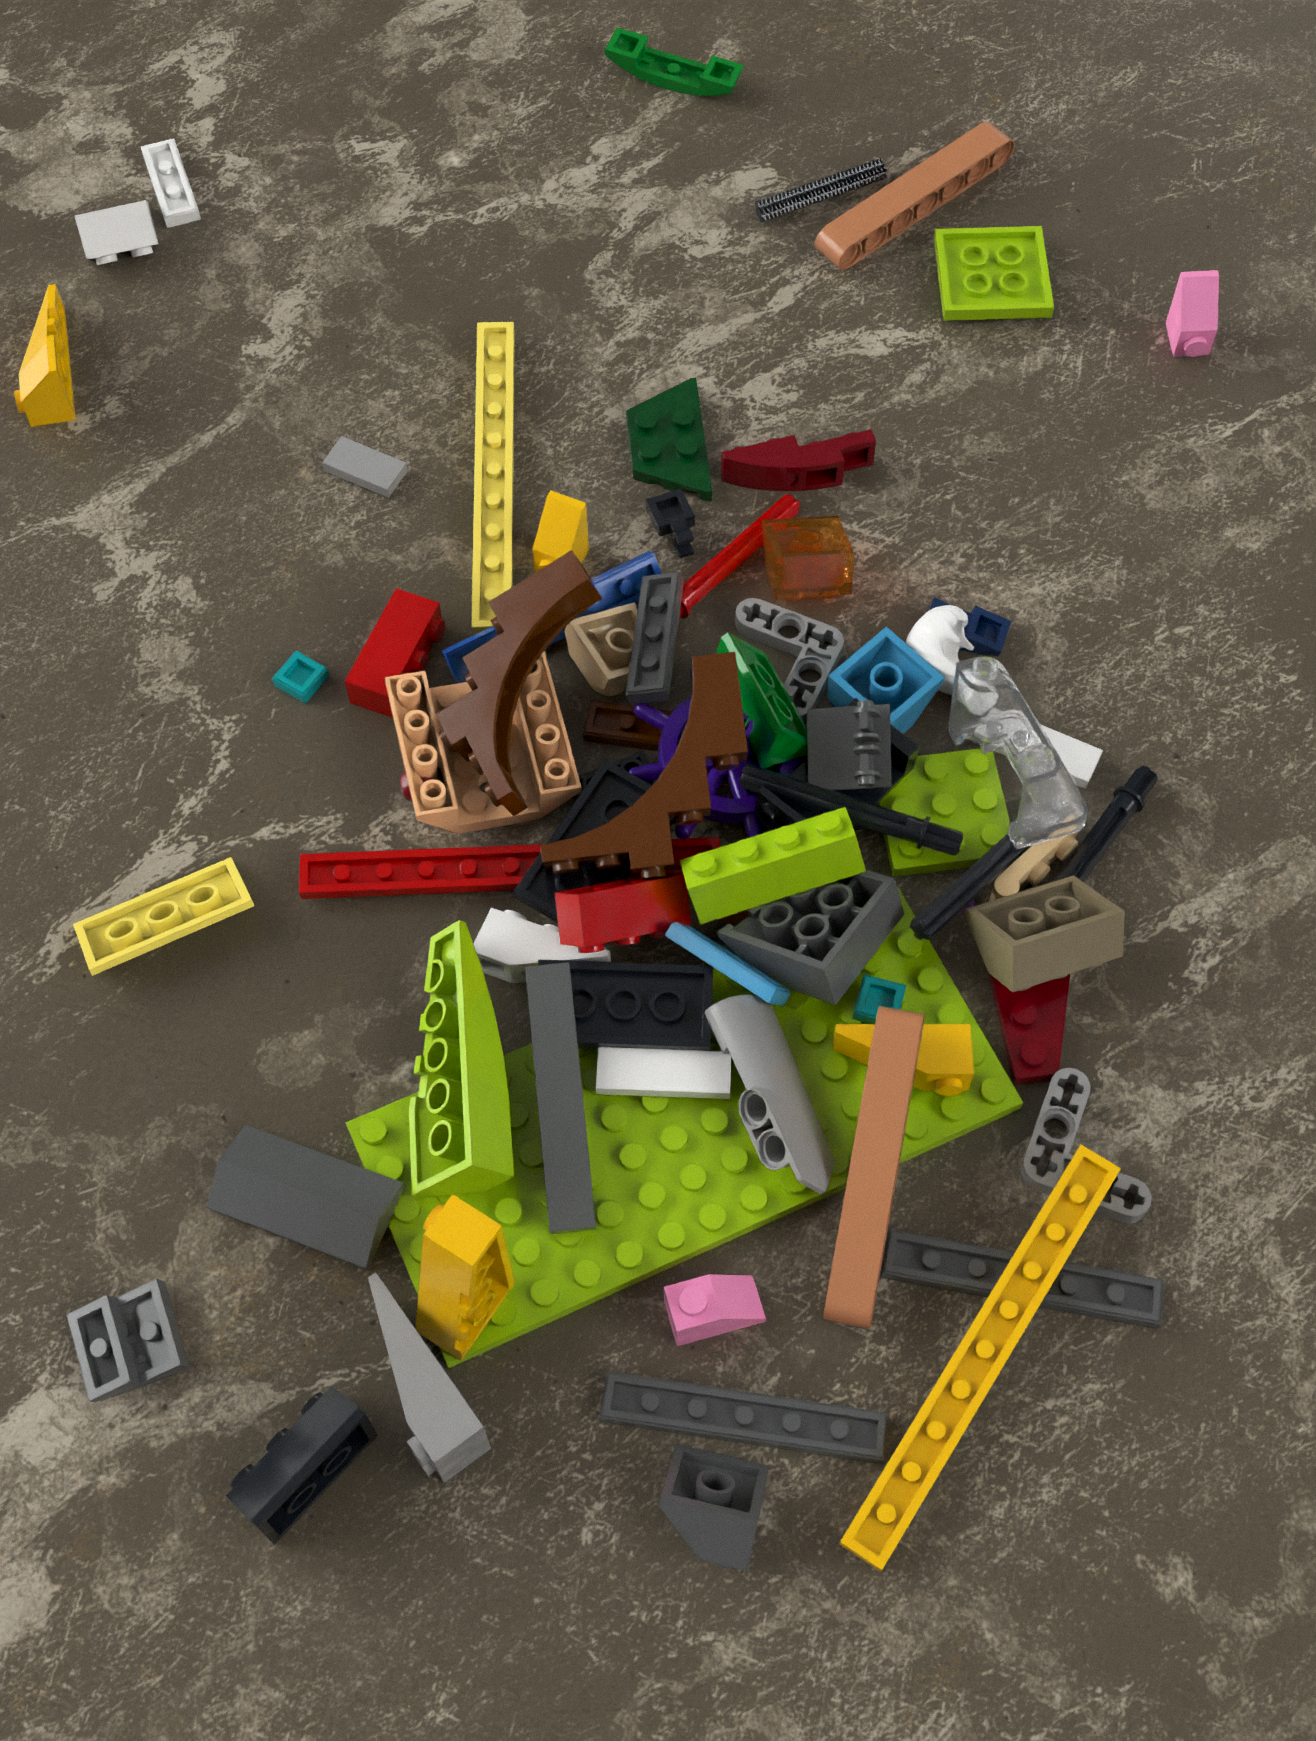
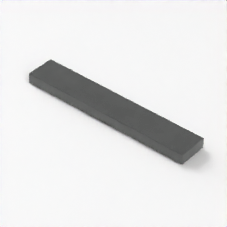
[525,962,596,1234]
[881,1229,1164,1329]
[599,1371,889,1464]

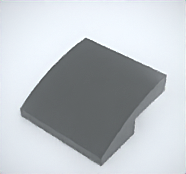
[67,1279,189,1402]

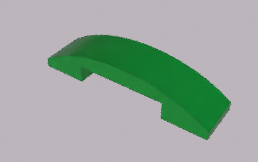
[605,27,744,96]

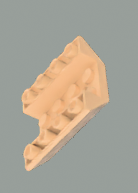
[385,651,582,834]

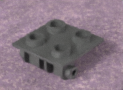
[807,700,892,791]

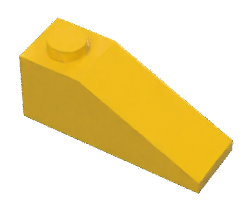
[833,1024,974,1096]

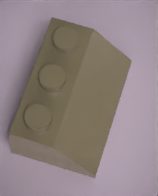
[965,876,1125,992]

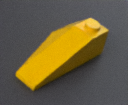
[14,284,76,427]

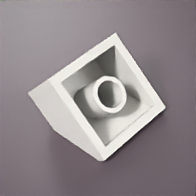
[75,200,159,265]

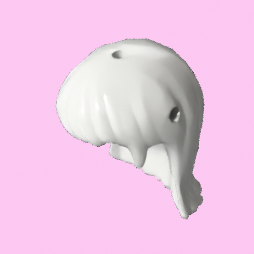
[906,605,996,714]

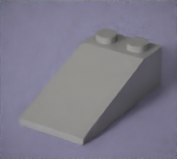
[368,1272,491,1483]

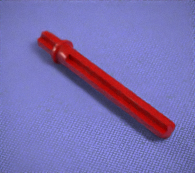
[679,494,801,619]

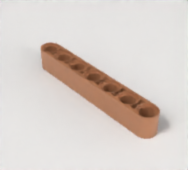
[815,121,1015,270]
[823,1006,925,1329]

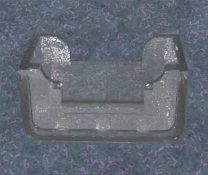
[948,656,1089,850]

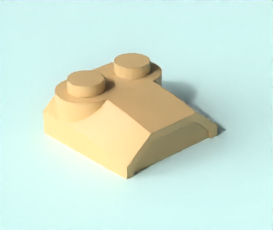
[564,603,638,696]

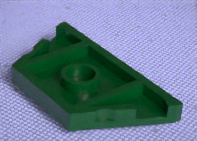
[626,378,712,501]

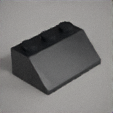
[226,1386,378,1545]

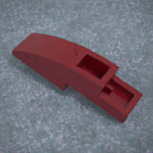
[721,429,876,491]

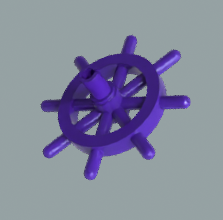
[628,668,799,840]

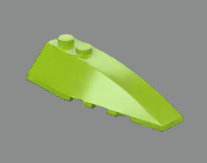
[409,920,514,1197]

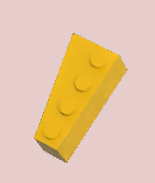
[415,1194,515,1361]

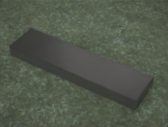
[626,572,684,704]

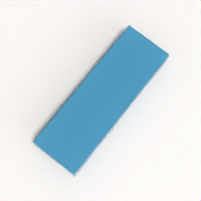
[665,922,791,1006]

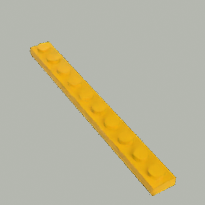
[839,1144,1121,1572]

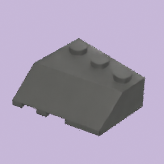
[717,870,904,1005]

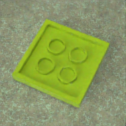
[934,226,1054,321]
[877,747,1015,877]

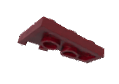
[987,970,1070,1085]

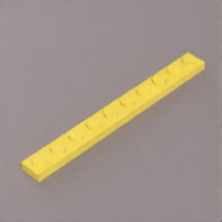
[471,322,515,635]

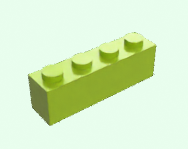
[680,807,866,925]

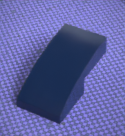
[927,597,1011,656]

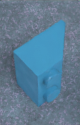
[827,626,945,734]

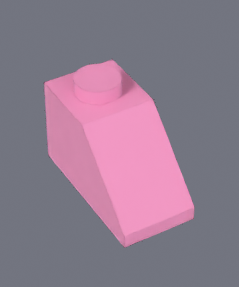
[1166,270,1219,357]
[664,1274,766,1346]

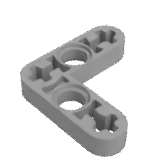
[735,598,844,724]
[1020,1068,1152,1224]

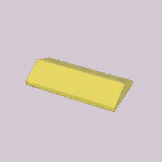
[73,857,254,976]

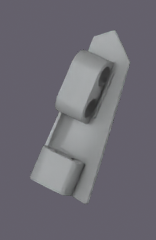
[705,995,835,1194]

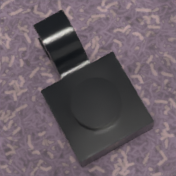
[645,489,695,558]

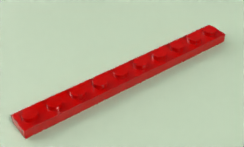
[299,837,720,899]

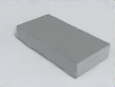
[322,436,408,498]

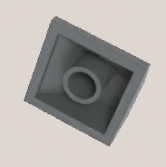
[659,1444,770,1571]

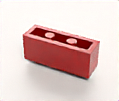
[344,588,445,718]
[555,872,691,953]

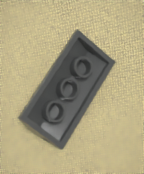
[207,1125,406,1270]

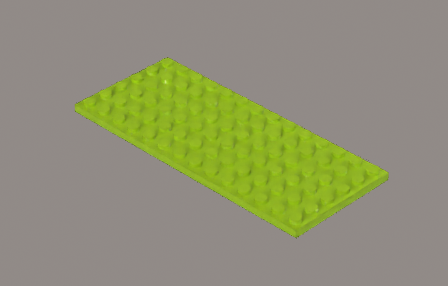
[346,887,1023,1369]

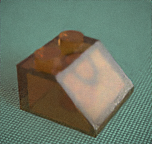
[762,515,854,601]

